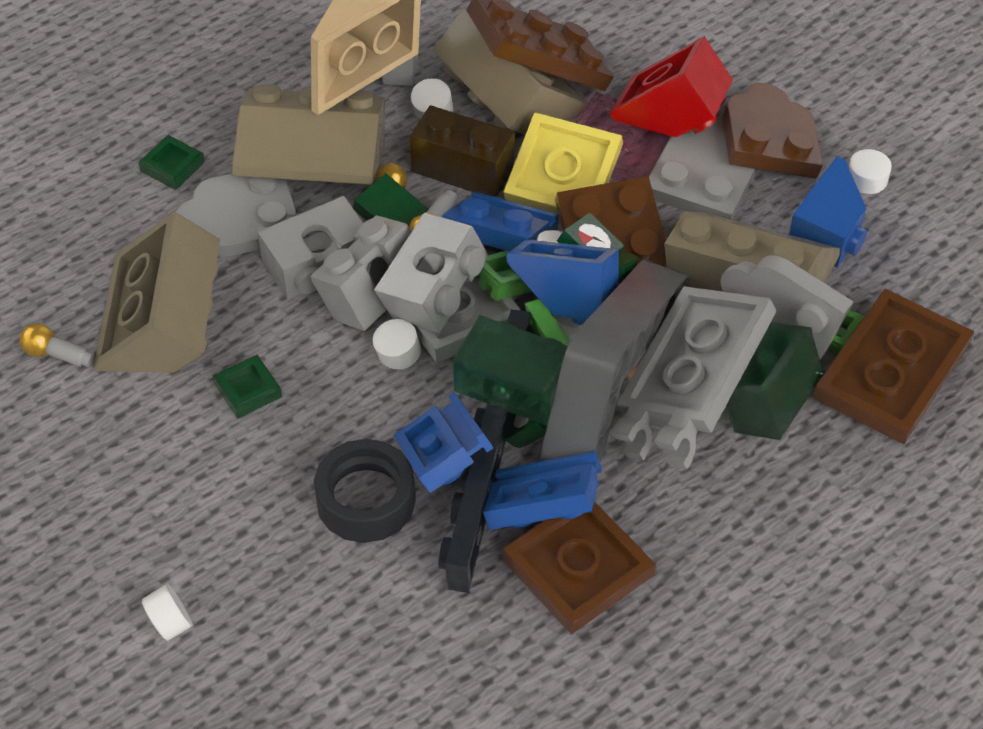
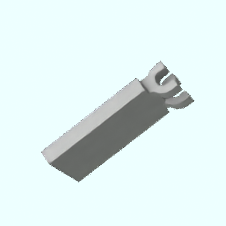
[611,286,777,469]

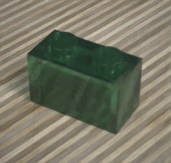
[453,315,568,426]
[726,322,823,440]

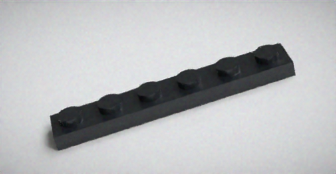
[438,309,531,593]

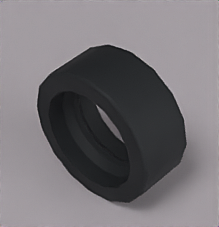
[314,439,416,543]

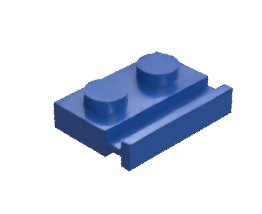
[442,192,559,251]
[394,392,493,493]
[483,451,602,530]

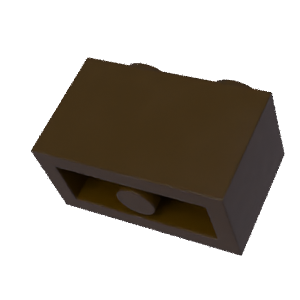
[410,105,515,198]

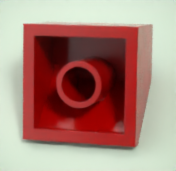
[610,36,733,138]

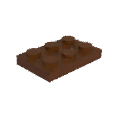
[466,0,614,91]
[813,288,974,444]

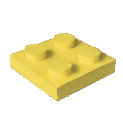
[504,112,623,214]

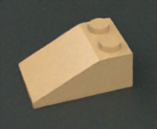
[311,0,421,115]

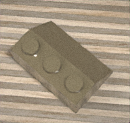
[433,8,591,135]
[232,84,385,185]
[93,211,220,373]
[664,211,840,292]

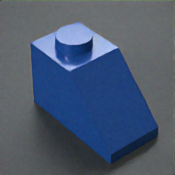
[789,156,867,268]
[507,239,619,325]

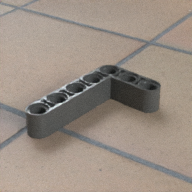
[540,259,690,463]

